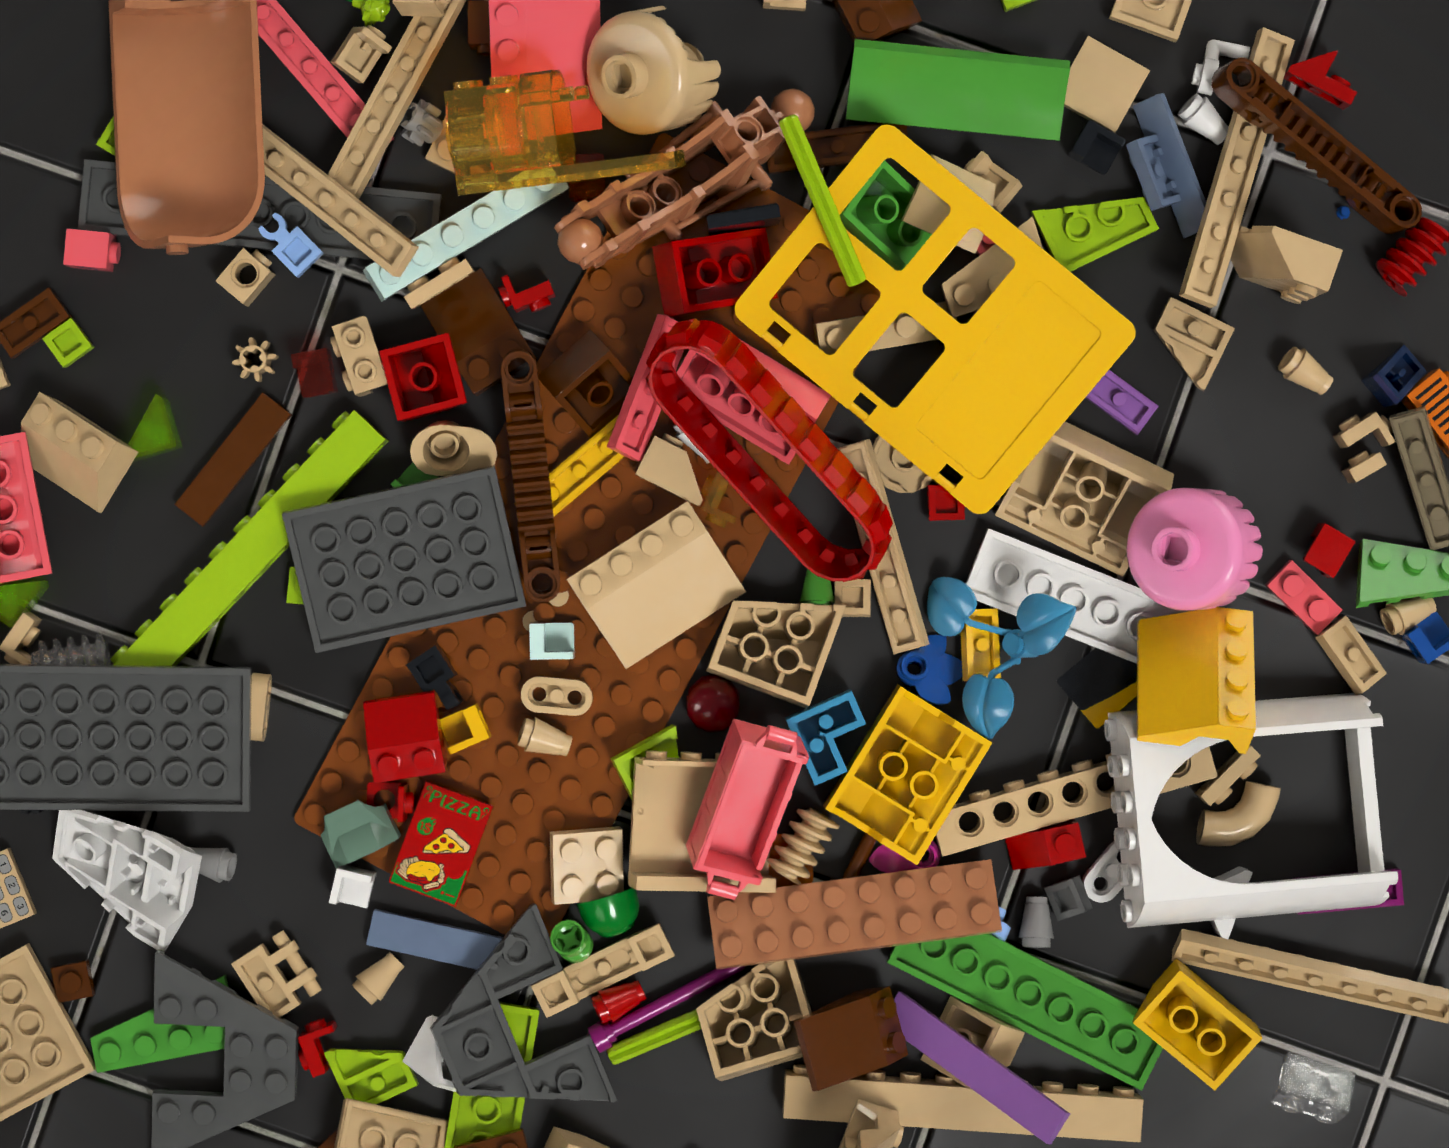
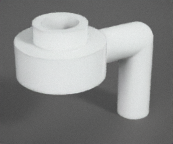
[1191,39,1250,96]

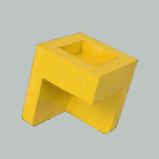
[440,703,492,755]

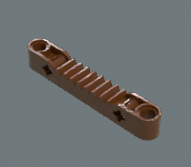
[1212,58,1422,234]
[501,348,560,602]

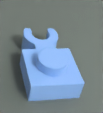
[258,213,324,278]

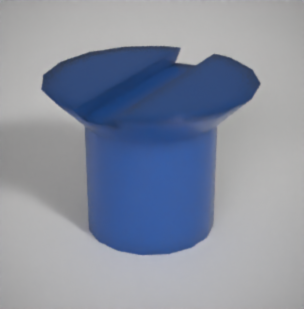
[1336,206,1350,219]

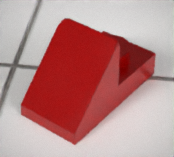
[1284,50,1357,110]

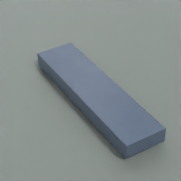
[366,909,503,970]

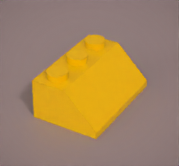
[1132,958,1262,1091]

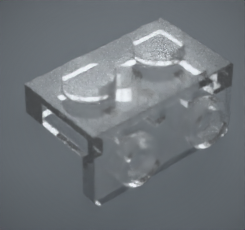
[1271,1052,1356,1124]

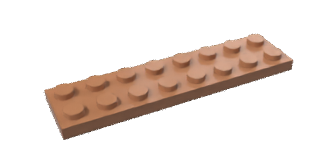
[707,859,1002,970]

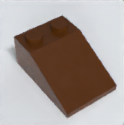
[420,268,537,396]
[793,986,909,1091]

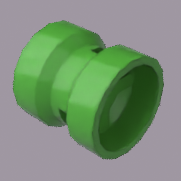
[550,920,593,963]

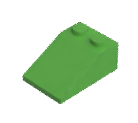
[840,160,932,270]

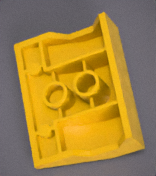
[1137,607,1256,754]
[823,684,992,865]

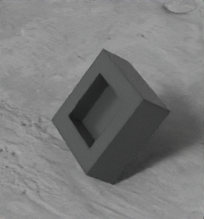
[1044,875,1093,921]

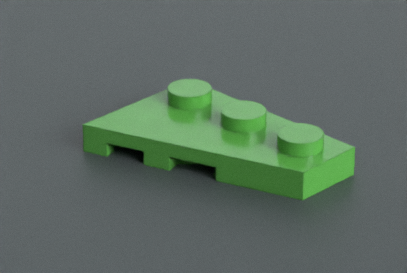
[1356,539,1449,608]

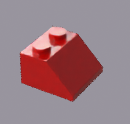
[379,333,468,422]
[363,690,447,783]

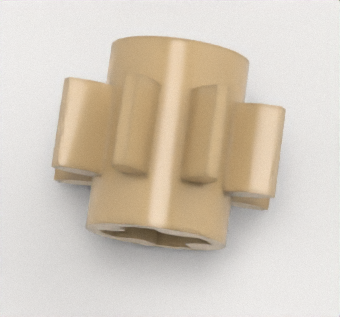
[232,337,279,382]

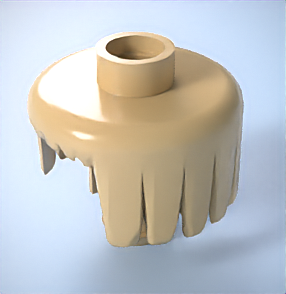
[587,6,721,135]

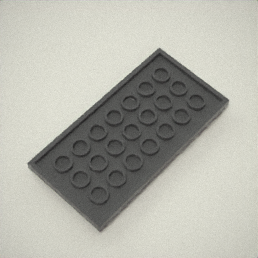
[0,664,252,812]

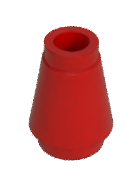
[591,980,646,1024]

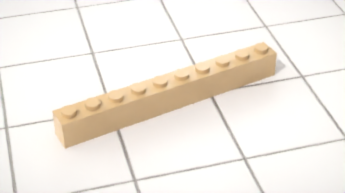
[782,1064,1144,1142]

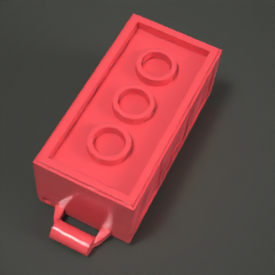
[686,719,809,900]

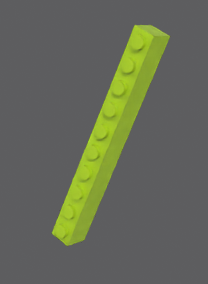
[110,410,389,666]

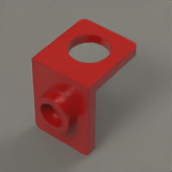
[366,782,414,822]

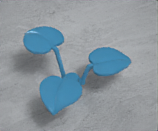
[927,577,1077,739]

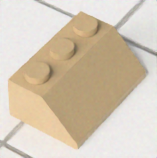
[21,391,138,513]

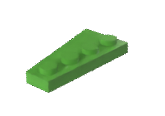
[90,975,228,1073]

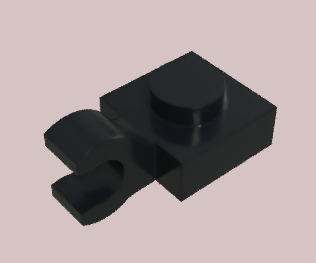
[406,644,464,710]

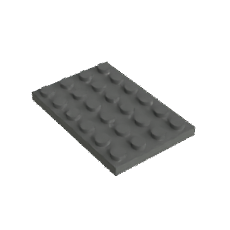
[282,465,527,653]

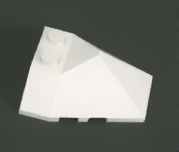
[52,809,202,951]

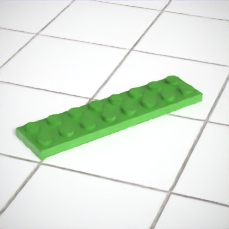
[886,934,1163,1091]

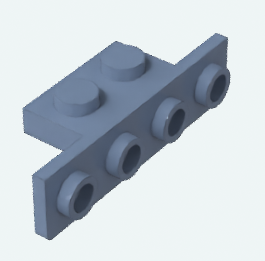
[1126,93,1206,238]

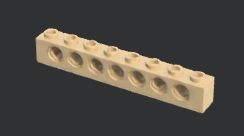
[935,747,1218,857]

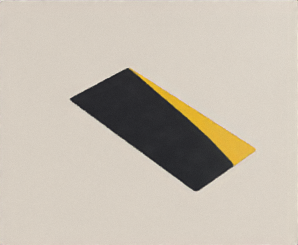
[1057,648,1137,729]

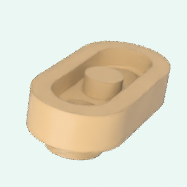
[521,676,593,716]

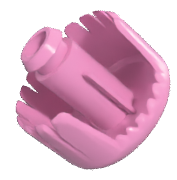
[1126,488,1263,611]

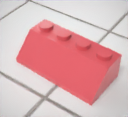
[677,338,831,465]

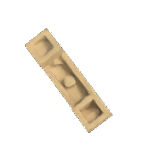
[531,923,675,1018]

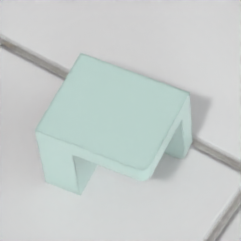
[529,622,575,660]

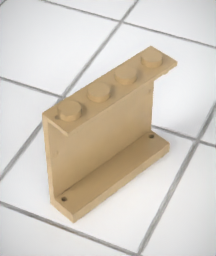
[628,751,776,893]

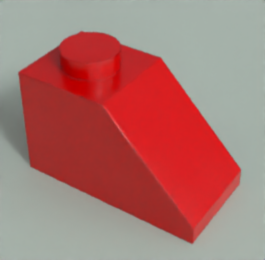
[1005,819,1086,870]

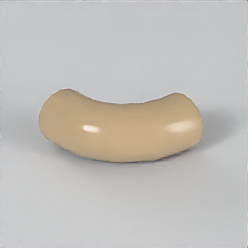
[1196,781,1281,846]

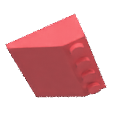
[489,0,603,139]
[0,432,53,584]

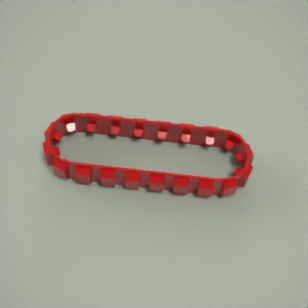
[645,318,893,582]

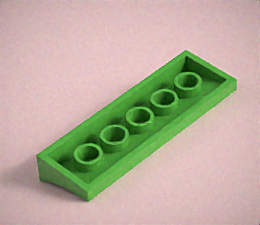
[846,39,1070,141]

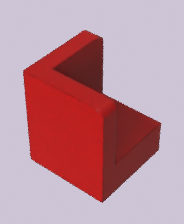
[1303,523,1356,578]

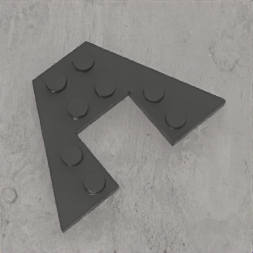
[430,903,617,1102]
[151,950,299,1148]

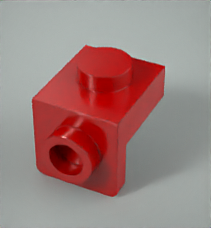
[498,274,556,313]
[298,1018,338,1078]

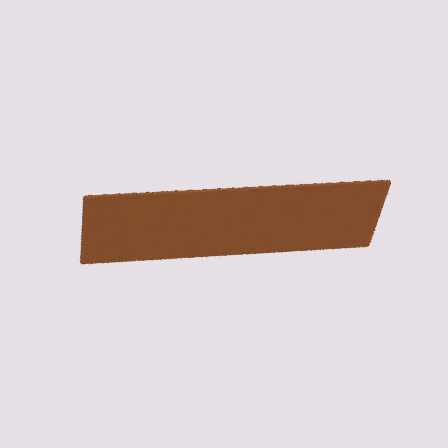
[294,133,880,937]

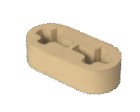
[251,672,272,742]

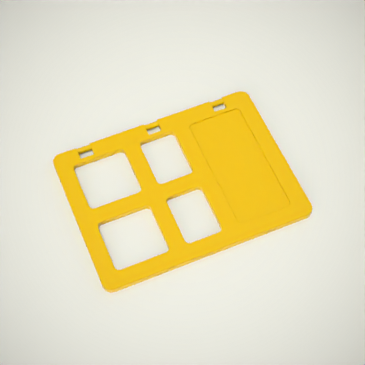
[735,125,1136,514]

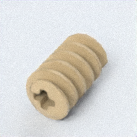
[766,807,840,886]

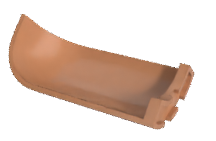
[108,0,265,255]

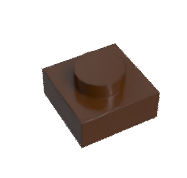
[51,959,95,1003]

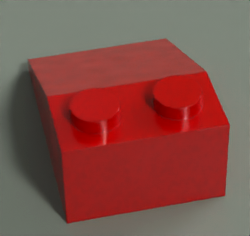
[652,227,778,317]

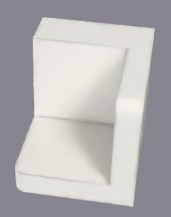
[329,865,376,908]

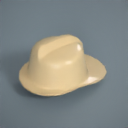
[410,420,497,476]

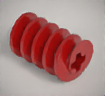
[1376,217,1449,297]

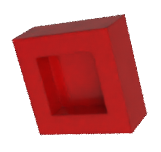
[927,484,965,521]

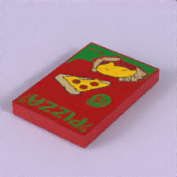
[389,781,494,907]

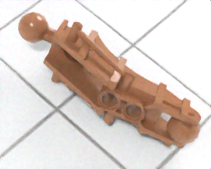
[554,88,815,270]

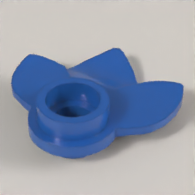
[896,635,962,705]

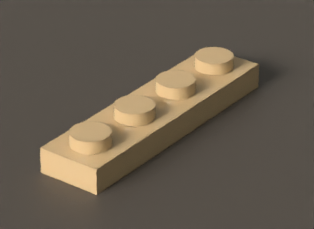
[813,301,957,354]

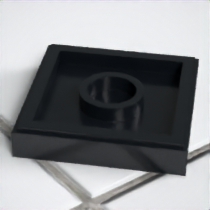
[706,203,781,236]

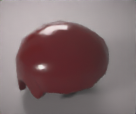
[686,674,740,733]

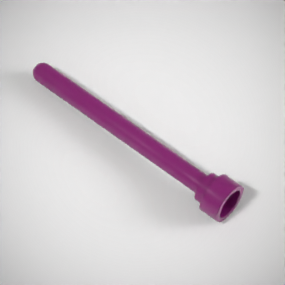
[587,966,746,1053]

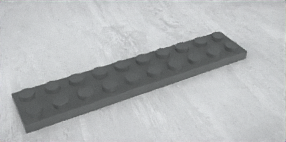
[78,159,442,261]

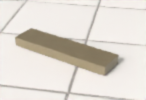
[1389,406,1449,550]

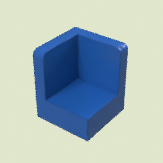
[1400,612,1449,664]

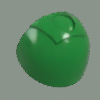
[577,888,639,938]

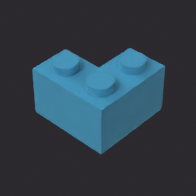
[785,689,866,786]

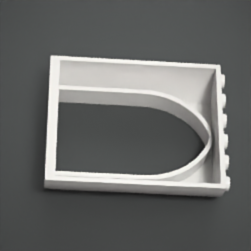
[1104,693,1398,928]

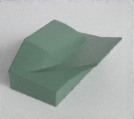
[320,800,401,868]

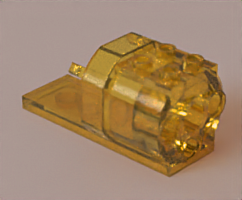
[443,70,686,196]

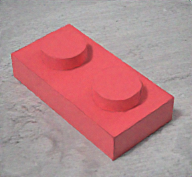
[1265,560,1343,635]

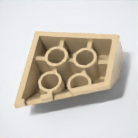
[1230,226,1343,304]
[706,600,846,708]
[696,959,812,1081]

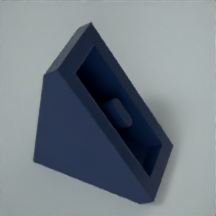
[1361,345,1427,407]

